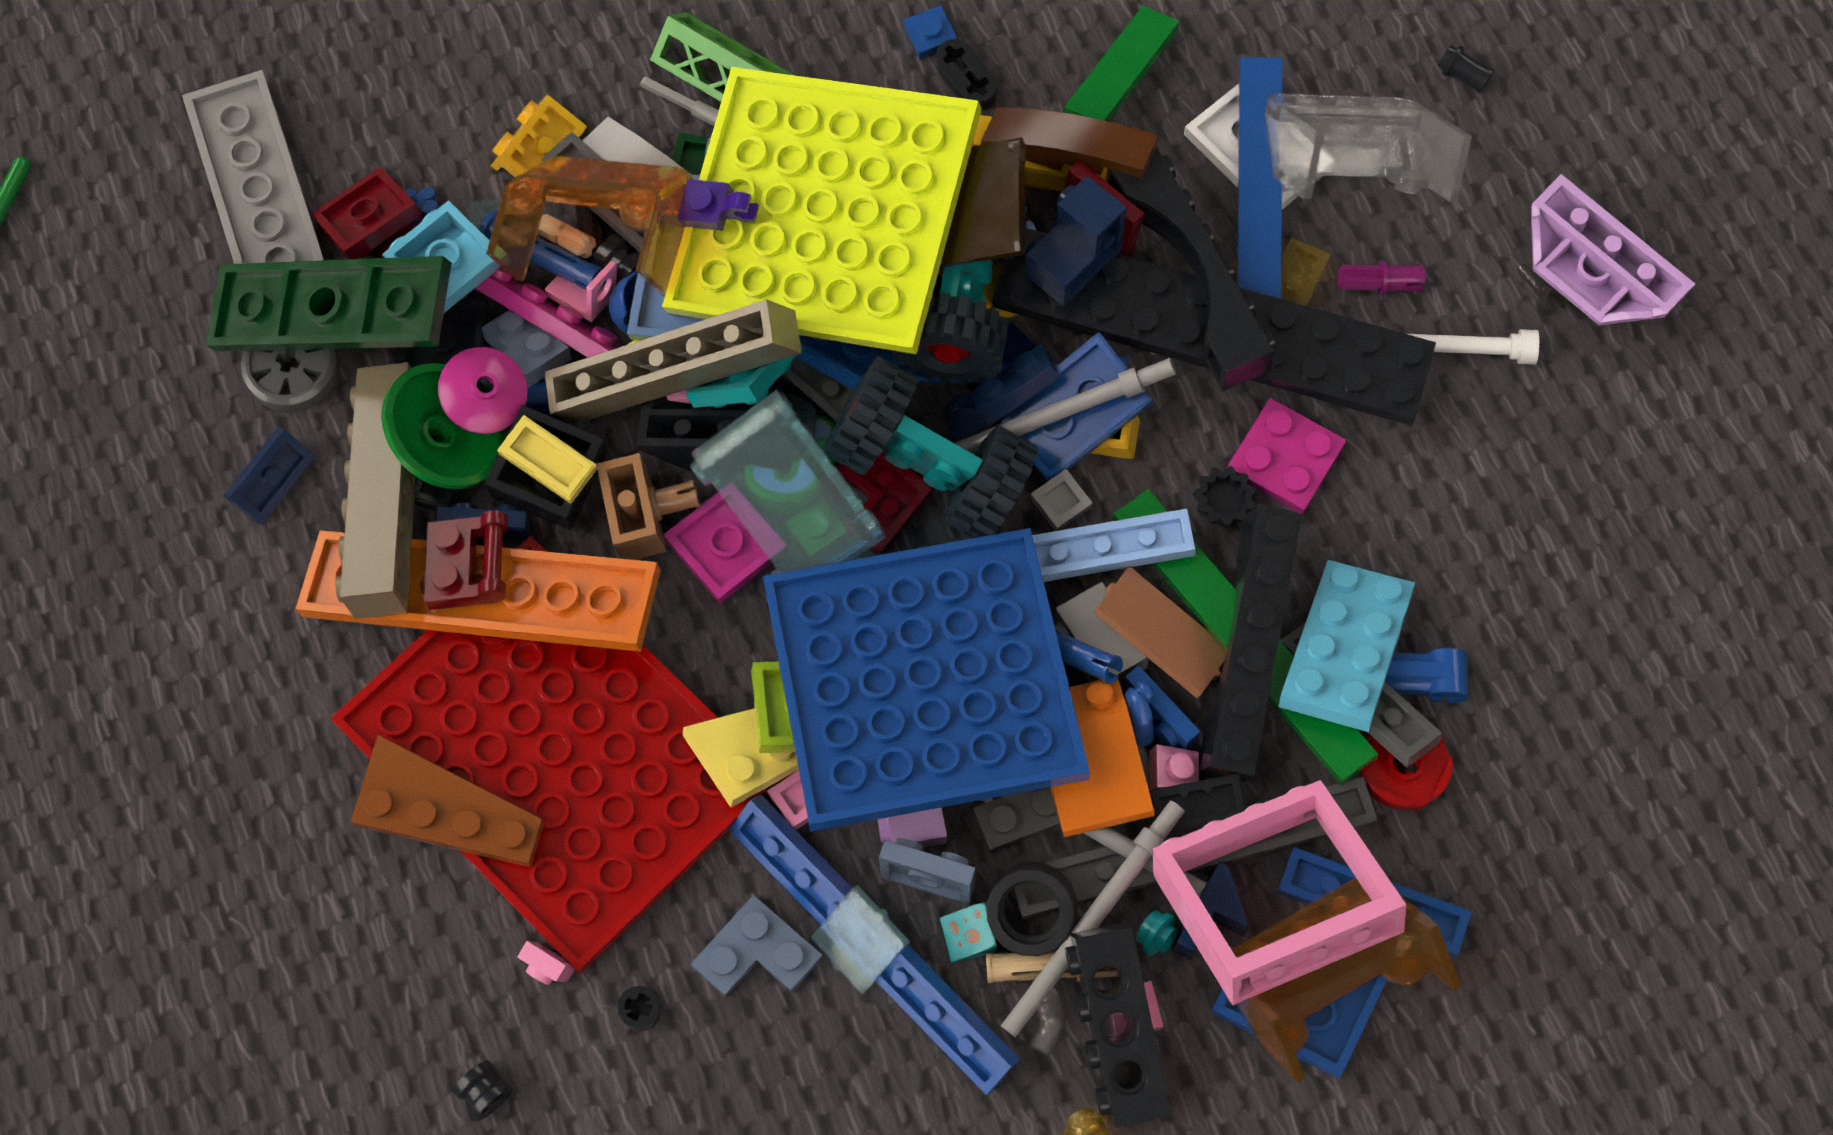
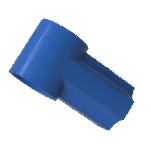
[1385,648,1468,703]

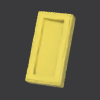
[497,415,598,504]

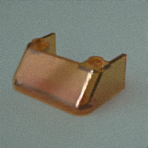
[486,156,694,297]
[1231,878,1462,1083]

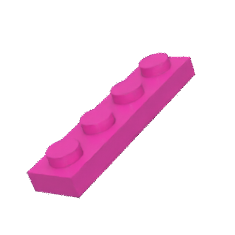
[475,266,622,358]

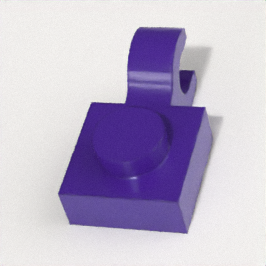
[677,179,759,231]

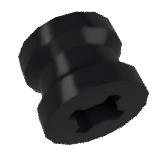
[452,1060,514,1121]

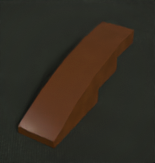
[981,107,1158,179]

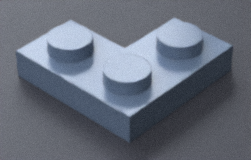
[480,309,571,392]
[690,895,823,997]

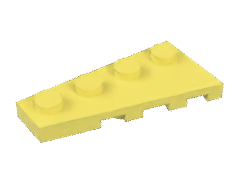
[682,708,799,808]

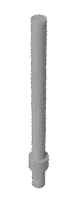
[954,358,1176,454]
[1001,800,1185,1038]

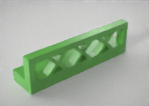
[650,12,796,102]

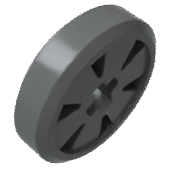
[241,349,340,412]

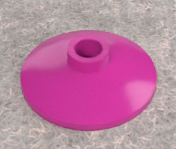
[438,347,528,434]

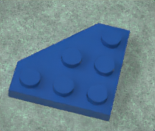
[1210,942,1401,1079]

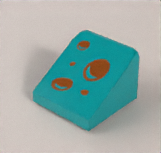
[940,902,997,964]

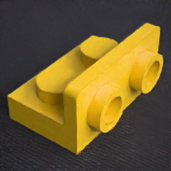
[491,94,587,193]

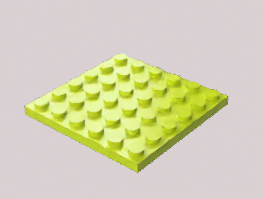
[662,67,982,354]

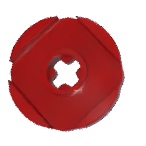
[1360,734,1453,811]

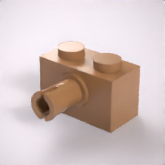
[596,453,701,560]

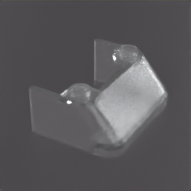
[1265,93,1472,202]

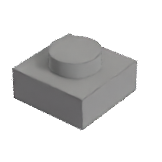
[1030,469,1093,531]

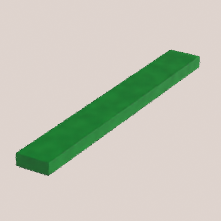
[1113,489,1378,785]

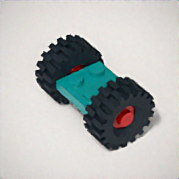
[892,201,1027,384]
[823,356,1039,538]

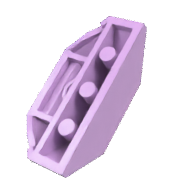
[1531,174,1695,325]

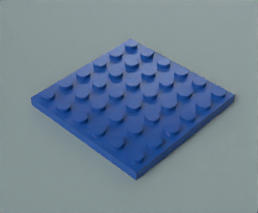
[763,528,1090,832]

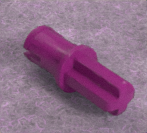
[1337,261,1425,295]

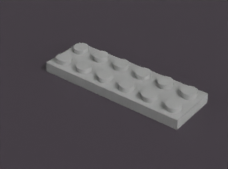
[182,70,325,264]

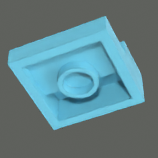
[382,200,506,313]

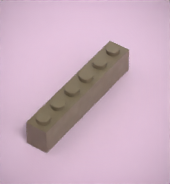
[545,299,801,422]
[335,362,416,619]

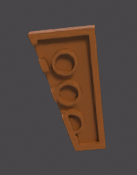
[350,735,544,867]

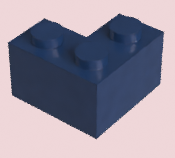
[1025,176,1127,307]

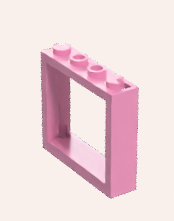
[1153,780,1407,1005]

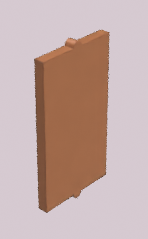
[1094,566,1226,698]

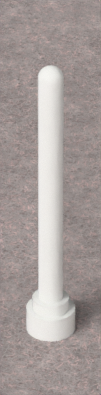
[1408,329,1539,365]

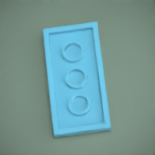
[1279,560,1415,732]

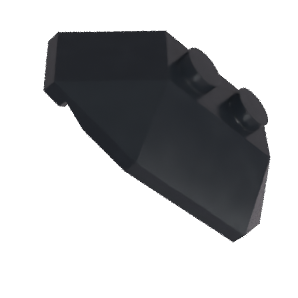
[636,379,817,472]

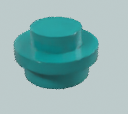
[1136,910,1178,956]

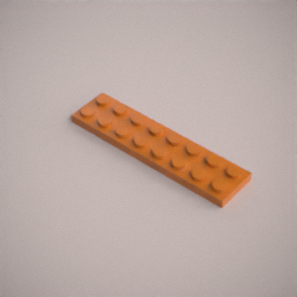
[295,530,661,652]

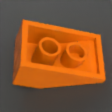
[1050,679,1155,837]

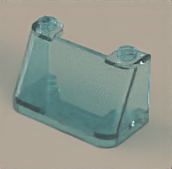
[690,387,886,574]

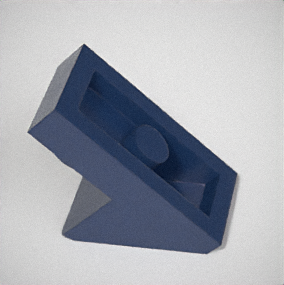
[1173,862,1249,960]

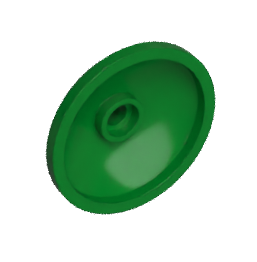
[381,363,508,489]

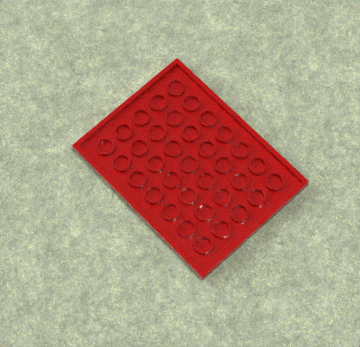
[330,536,780,975]

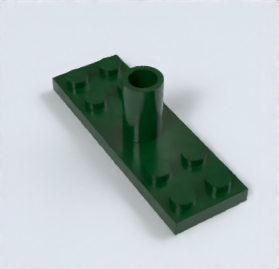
[205,256,452,352]

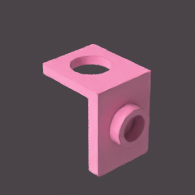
[545,261,617,322]

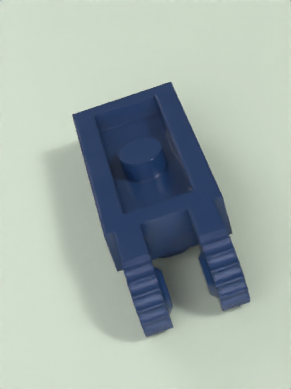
[943,343,1059,440]

